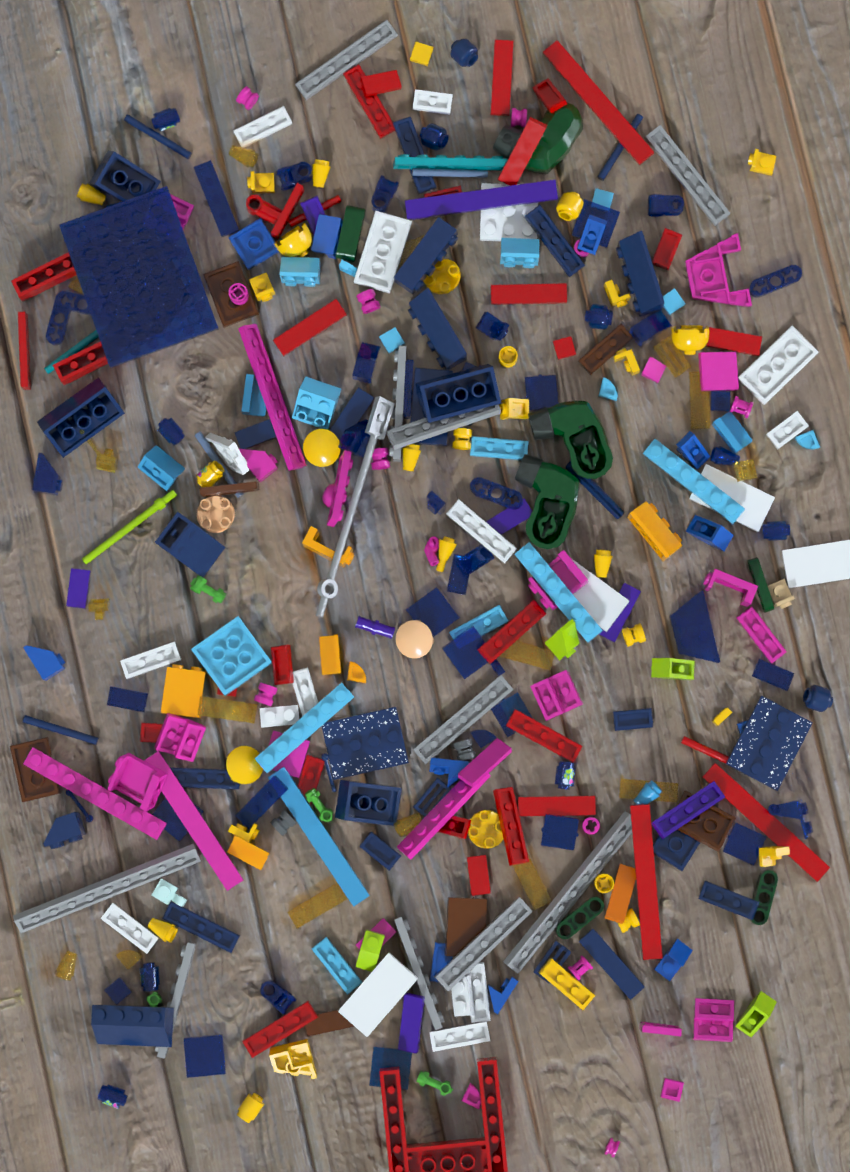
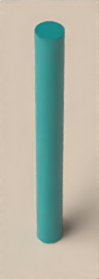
[44,323,109,374]

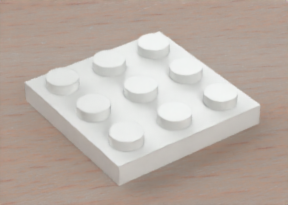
[480,183,538,241]

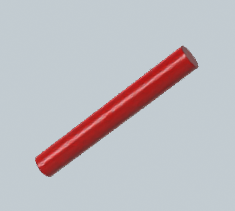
[288,195,342,228]
[681,736,729,763]

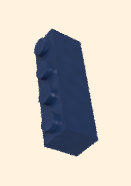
[393,217,458,295]

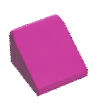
[641,357,666,383]

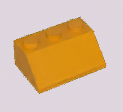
[627,501,682,562]

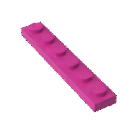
[397,773,491,860]

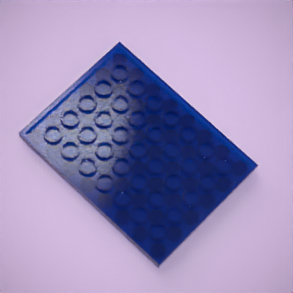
[59,186,219,368]

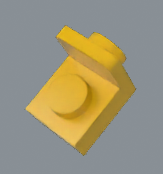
[748,149,776,176]
[247,171,275,194]
[249,272,275,302]
[603,280,631,308]
[613,348,640,376]
[499,398,529,420]
[228,823,260,842]
[759,846,790,867]

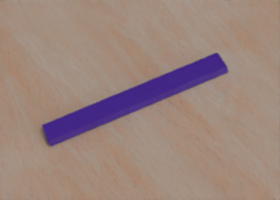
[405,180,558,220]

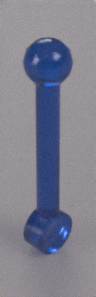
[66,789,93,822]

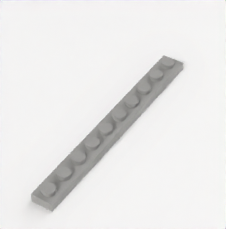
[503,811,632,974]
[13,843,201,933]

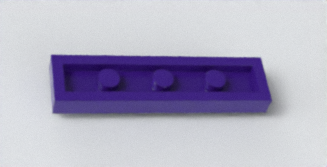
[651,781,725,840]

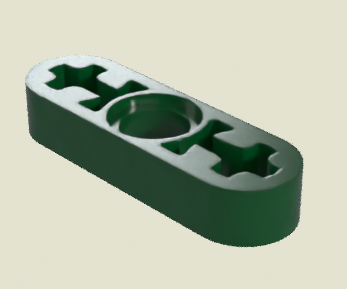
[747,557,774,613]

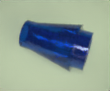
[710,446,740,466]

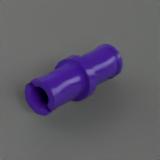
[355,616,395,639]

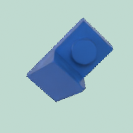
[577,214,607,255]
[676,431,710,470]
[430,758,469,787]
[654,938,693,981]
[488,976,519,1015]

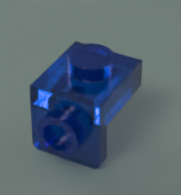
[475,312,509,341]

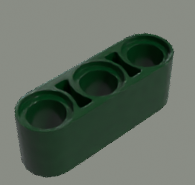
[336,205,366,262]
[749,870,778,925]
[556,897,604,939]

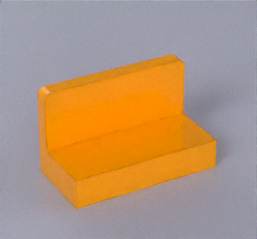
[319,634,341,675]
[227,835,270,870]

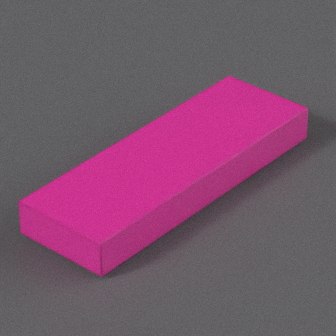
[736,606,787,664]
[458,738,512,788]

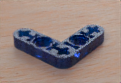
[46,291,110,346]

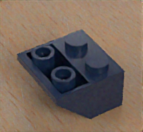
[43,812,86,849]

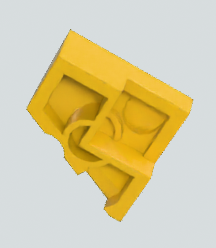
[269,1039,317,1079]

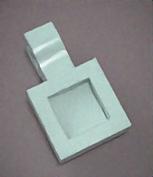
[152,878,187,907]

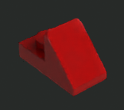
[438,816,471,840]

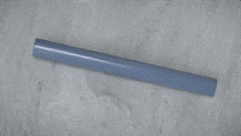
[412,168,488,178]
[195,431,244,498]

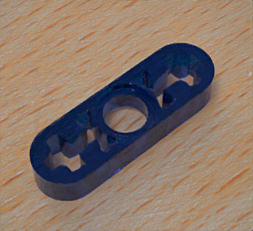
[749,265,802,298]
[470,477,523,510]

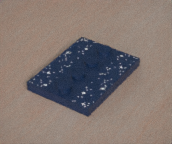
[726,696,813,791]
[322,707,409,780]

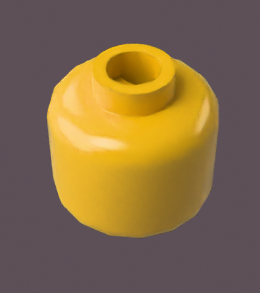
[556,192,584,221]

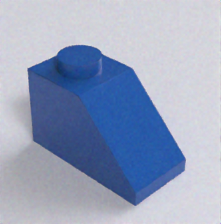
[686,515,734,552]
[23,645,65,681]

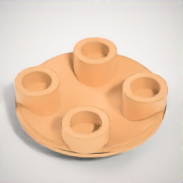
[197,496,235,533]
[396,620,434,658]

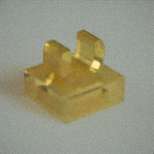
[96,448,117,473]
[733,459,757,482]
[88,599,110,620]

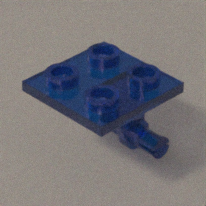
[768,799,813,839]

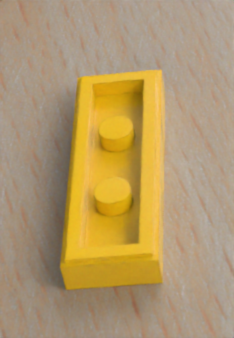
[538,958,595,1010]

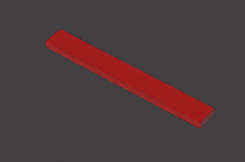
[543,40,654,165]
[702,763,830,882]
[630,804,663,960]

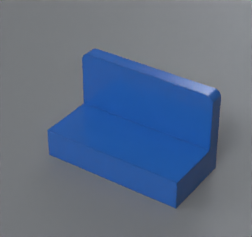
[311,214,343,259]

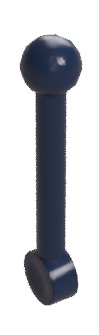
[321,753,336,792]

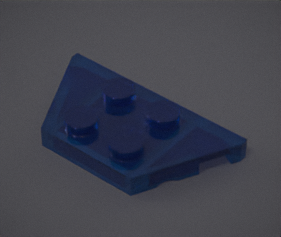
[670,590,720,663]

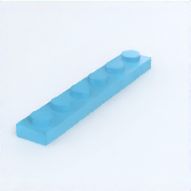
[643,439,745,524]
[515,542,603,643]
[255,683,354,773]

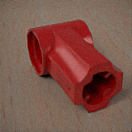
[246,195,282,225]

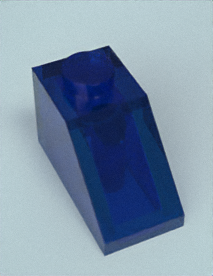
[630,310,672,347]
[352,342,381,383]
[338,419,370,458]
[32,453,63,496]

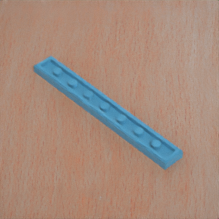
[268,767,370,907]

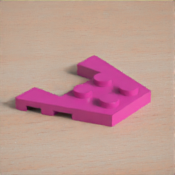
[685,233,752,307]

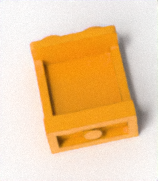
[302,526,355,568]
[161,664,207,719]

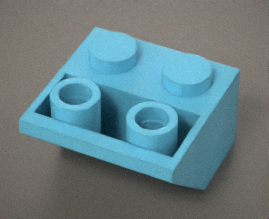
[500,238,539,268]
[280,257,320,287]
[292,376,341,430]

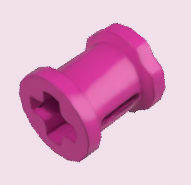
[730,396,754,418]
[567,955,593,980]

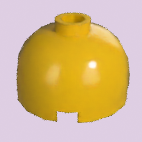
[273,223,312,257]
[671,325,709,355]

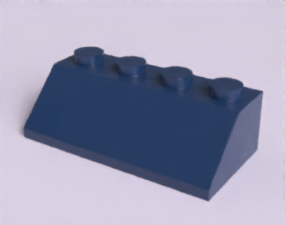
[616,231,664,317]
[408,288,467,370]
[415,364,501,423]
[37,377,125,458]
[91,1005,174,1047]

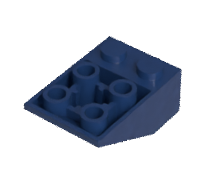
[155,511,226,578]

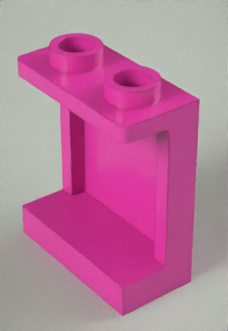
[528,550,588,611]
[703,569,758,607]
[108,753,168,811]

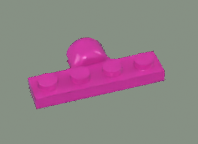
[322,450,353,527]

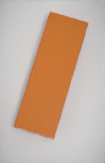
[604,864,636,924]

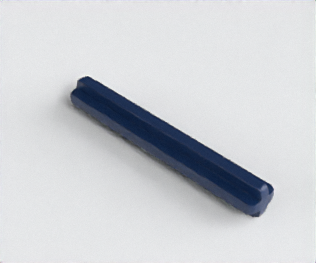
[566,461,624,519]

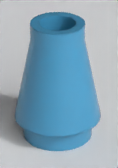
[633,780,662,804]

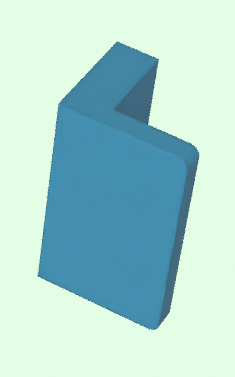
[241,374,266,417]
[712,411,752,455]
[137,445,185,491]

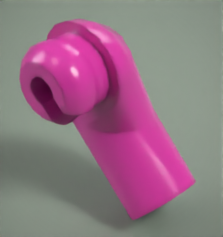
[424,536,439,566]

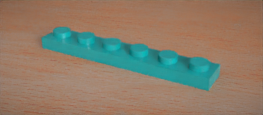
[393,154,508,171]

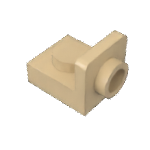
[768,579,795,609]

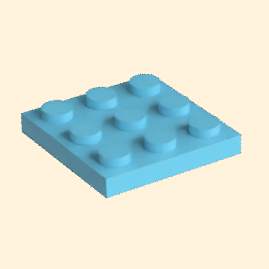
[191,616,272,696]

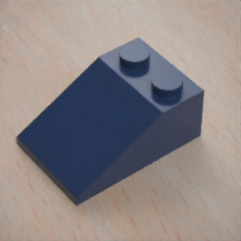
[89,150,161,214]
[335,779,402,826]

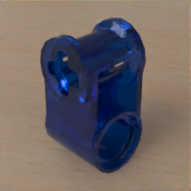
[275,162,313,191]
[371,175,399,213]
[648,194,684,217]
[260,980,297,1015]

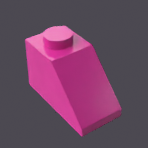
[238,448,278,482]

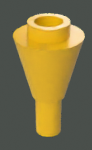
[436,536,457,572]

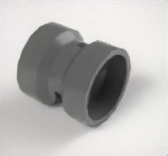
[453,739,477,761]
[270,809,297,836]

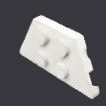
[205,433,249,475]

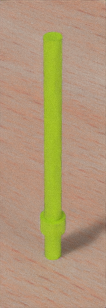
[82,490,177,565]

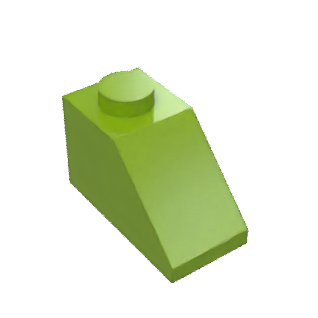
[545,619,579,661]
[651,658,695,680]
[356,929,385,972]
[735,991,777,1037]

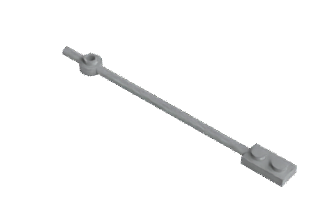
[316,396,395,618]

